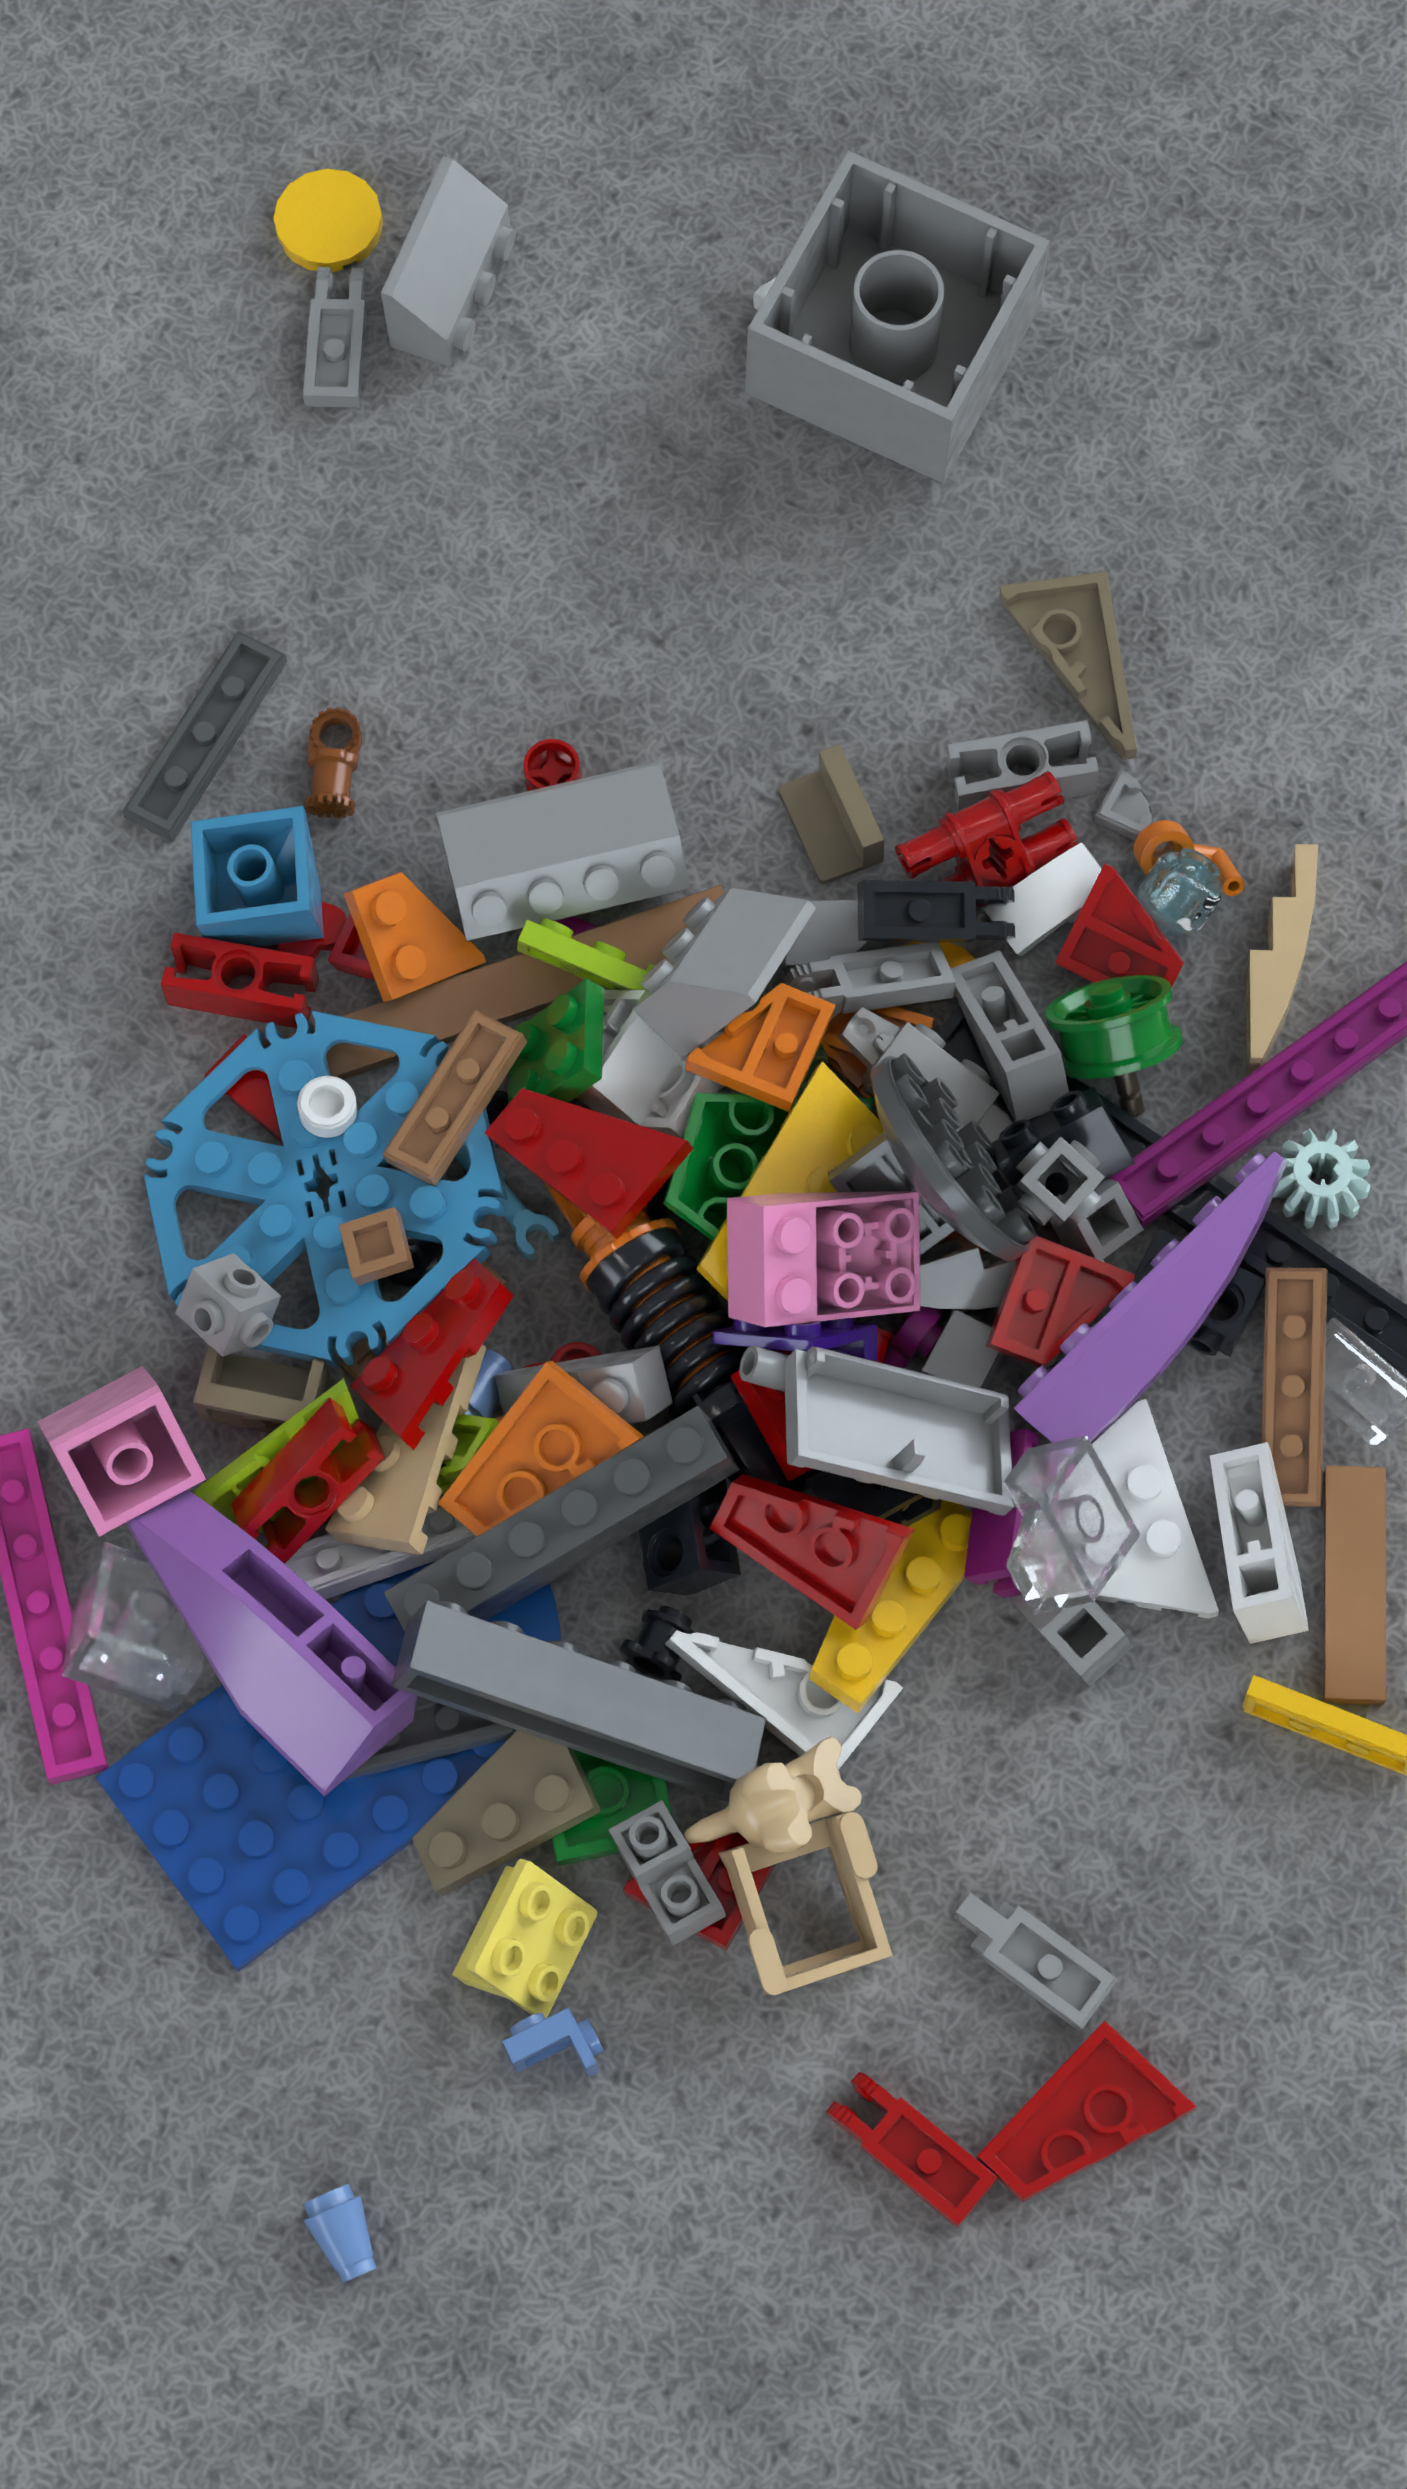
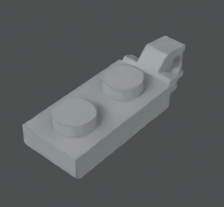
[954,1892,1118,2032]

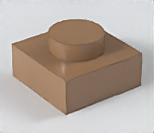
[339,1207,414,1286]

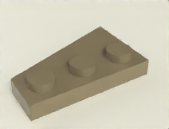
[412,1730,601,1896]

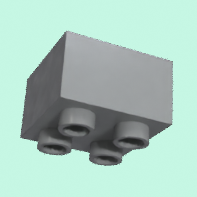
[745,150,1050,484]

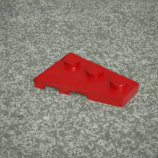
[485,1088,693,1239]
[350,1258,514,1451]
[977,2020,1197,2203]

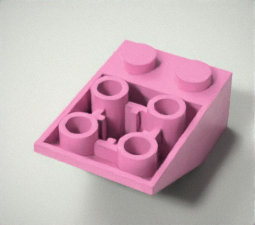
[727,1191,920,1327]

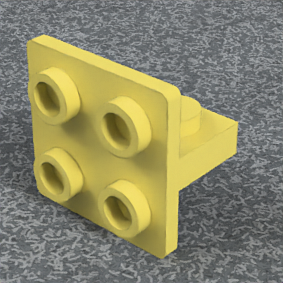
[452,1859,597,2019]

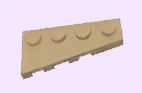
[325,1344,486,1556]

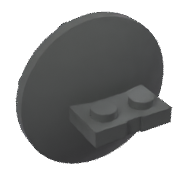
[828,1053,1037,1262]

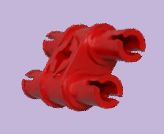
[895,771,1079,907]

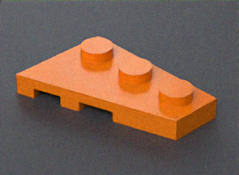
[438,1360,645,1536]

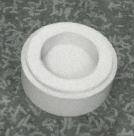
[297,1076,357,1138]

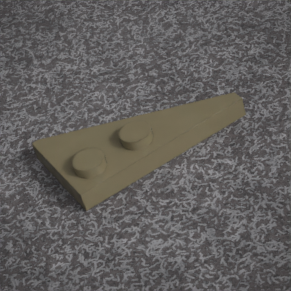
[999,571,1137,760]

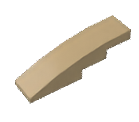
[1246,844,1318,1077]

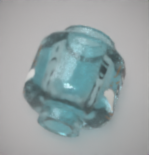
[1137,848,1223,936]

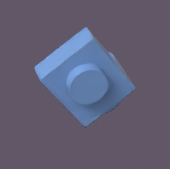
[502,2007,604,2078]

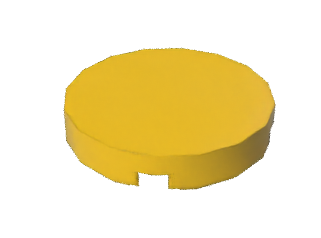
[273,169,383,272]

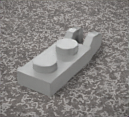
[303,267,367,408]
[784,942,956,1019]

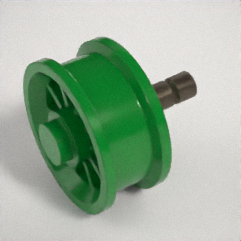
[1045,975,1183,1117]

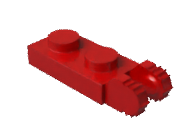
[826,2072,998,2229]

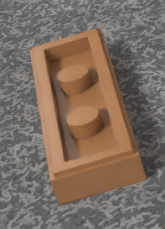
[382,1010,527,1187]

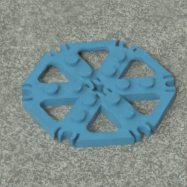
[144,1011,508,1367]

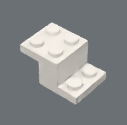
[577,990,725,1138]

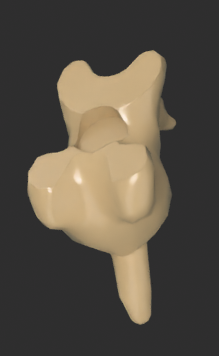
[684,1736,862,1854]

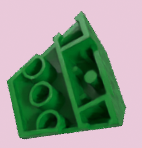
[663,1093,875,1241]

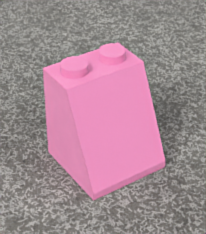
[37,1366,206,1537]

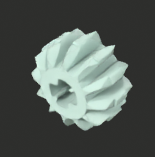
[1273,1128,1370,1230]

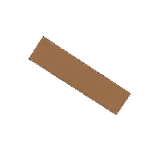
[1262,1268,1328,1508]
[1323,1465,1386,1705]

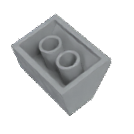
[381,156,516,367]
[632,888,816,1058]

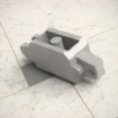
[838,1007,1016,1157]

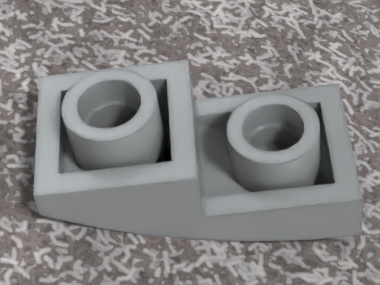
[609,1800,726,1946]

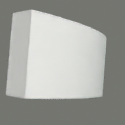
[984,843,1102,956]

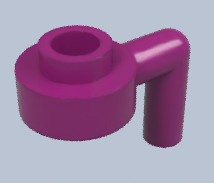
[883,1306,945,1369]

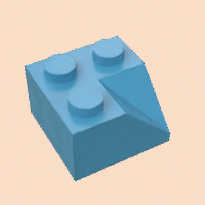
[190,806,324,947]

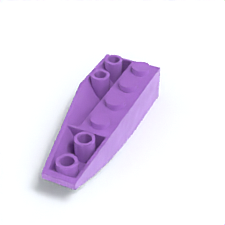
[1014,1151,1287,1459]
[125,1490,417,1796]

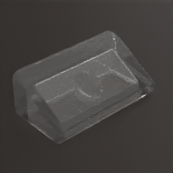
[1324,1317,1407,1448]

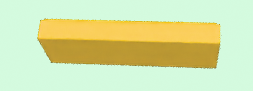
[1242,1675,1407,1776]

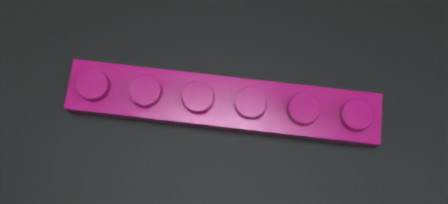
[0,1428,109,1785]

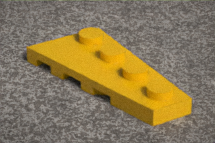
[696,1061,884,1301]
[809,1500,972,1713]

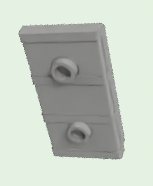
[785,1346,1014,1516]

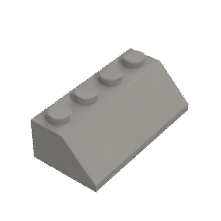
[436,761,690,941]

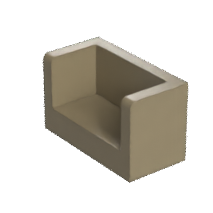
[193,1345,331,1433]

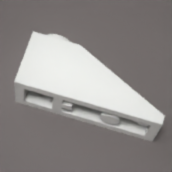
[1210,1442,1309,1644]

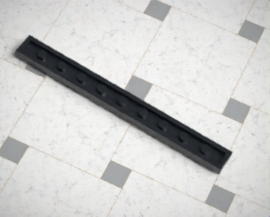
[937,1005,1407,1381]

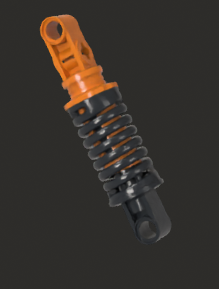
[543,1182,809,1493]

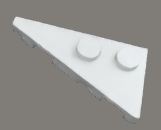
[665,1630,903,1770]

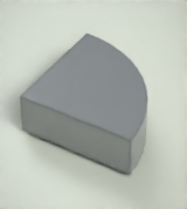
[1094,769,1152,841]

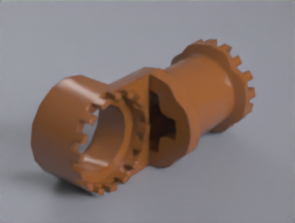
[304,707,362,819]

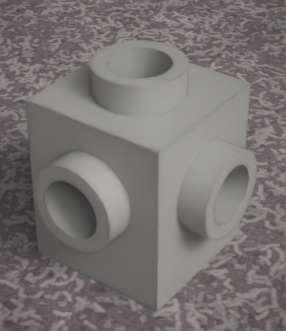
[1015,1137,1105,1227]
[175,1253,281,1357]

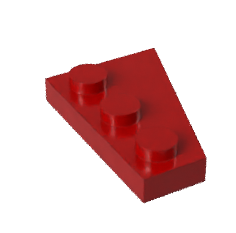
[709,1474,915,1630]

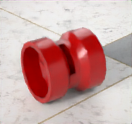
[523,739,582,791]

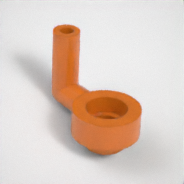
[1133,820,1245,896]

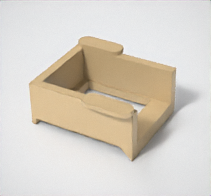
[718,1812,893,1995]

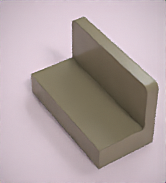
[779,743,884,884]

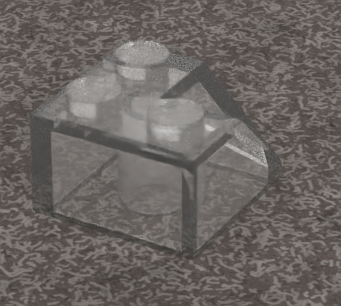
[1003,1435,1141,1615]
[62,1542,204,1713]

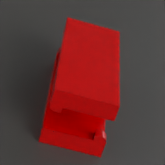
[160,932,319,1028]
[231,1398,385,1564]

